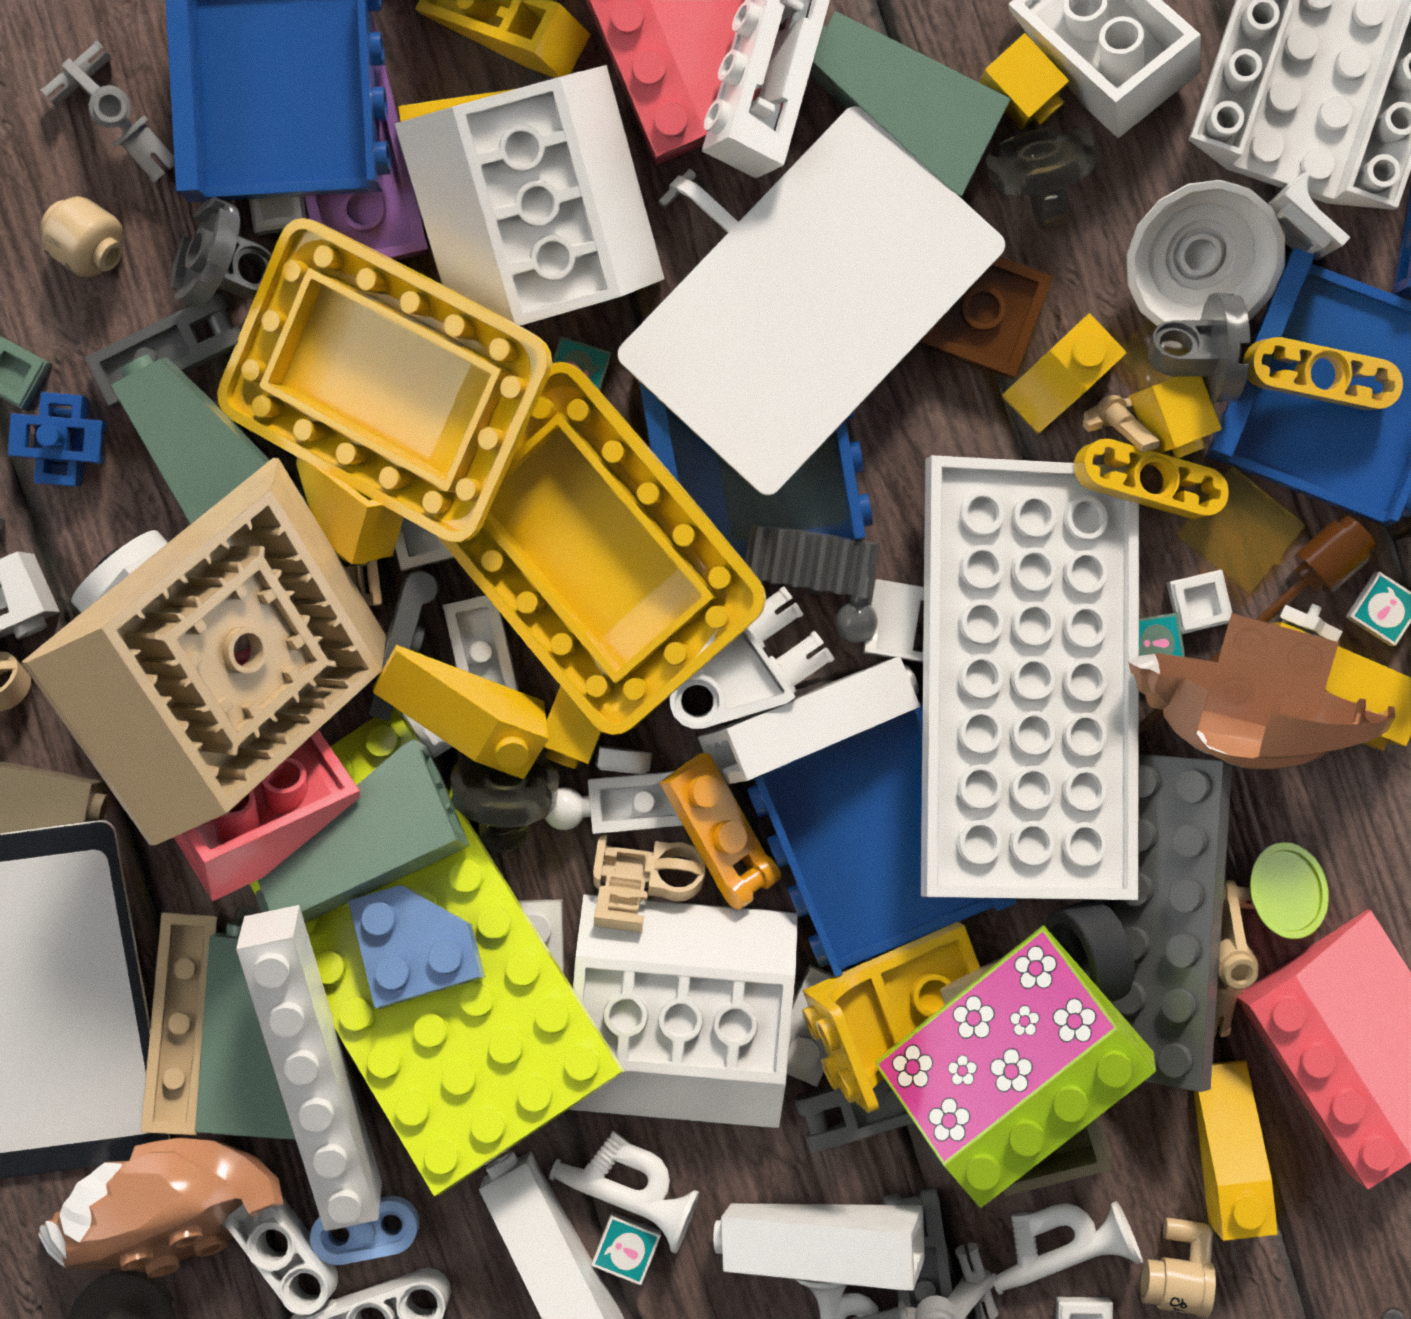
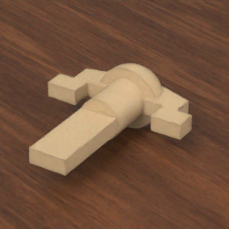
[1083,395,1160,452]

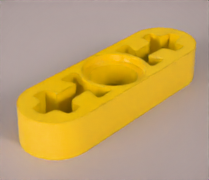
[1243,337,1403,410]
[1074,439,1229,519]

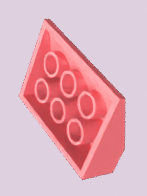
[585,0,803,166]
[174,647,360,902]
[1237,909,1411,1189]

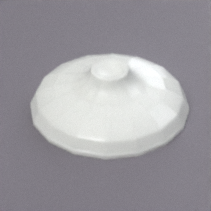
[1126,180,1285,326]

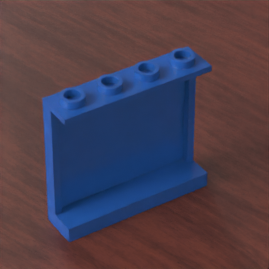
[165,0,391,203]
[1205,247,1411,527]
[747,703,1017,977]

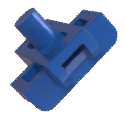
[8,392,107,487]

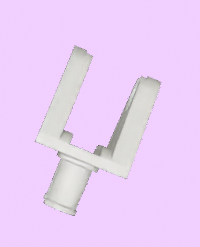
[670,586,835,729]

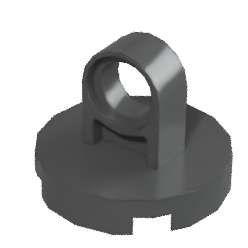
[170,197,272,307]
[1147,293,1250,403]

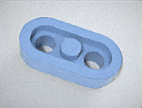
[310,1196,420,1265]

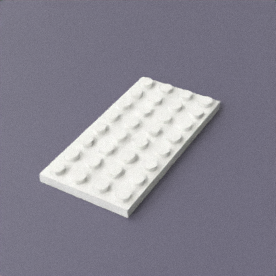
[921,455,1139,900]

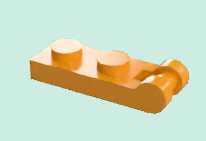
[659,753,781,910]

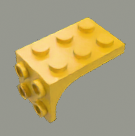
[802,922,980,1113]

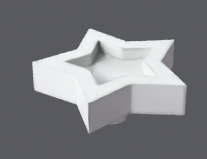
[1280,604,1342,642]

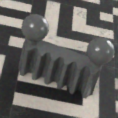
[745,522,880,643]

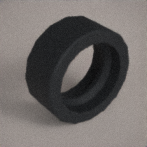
[1044,900,1134,1002]

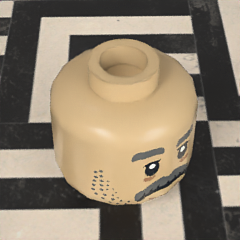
[40,196,124,278]

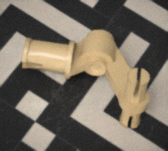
[1214,880,1258,1037]

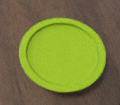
[1250,842,1329,939]

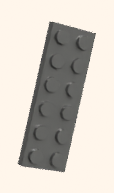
[1111,753,1232,1092]

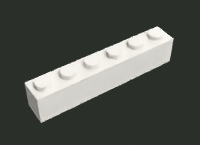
[236,905,382,1231]

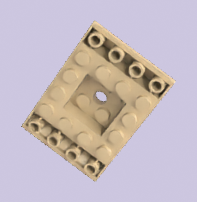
[21,458,386,845]

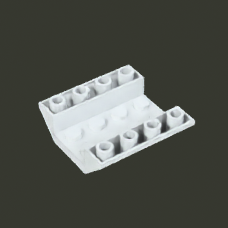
[1188,0,1411,210]
[394,65,664,326]
[569,894,798,1128]

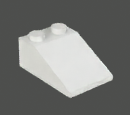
[1008,0,1201,138]

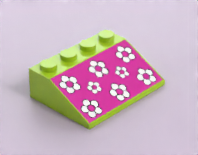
[875,925,1156,1208]

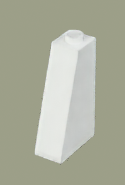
[698,656,921,785]
[479,1151,624,1319]
[713,1203,925,1290]

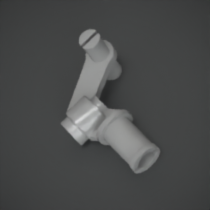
[40,40,175,183]
[852,1243,998,1319]

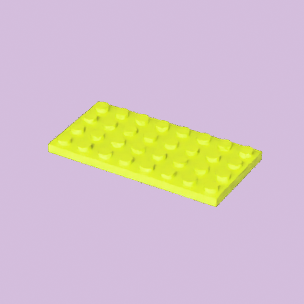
[249,708,625,1196]

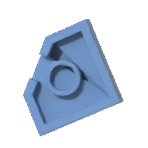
[348,885,486,1009]

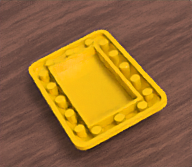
[217,218,552,543]
[437,362,766,735]

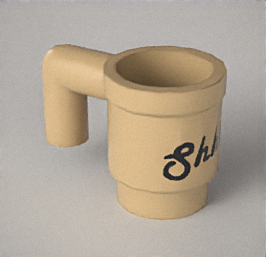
[1140,1217,1216,1318]

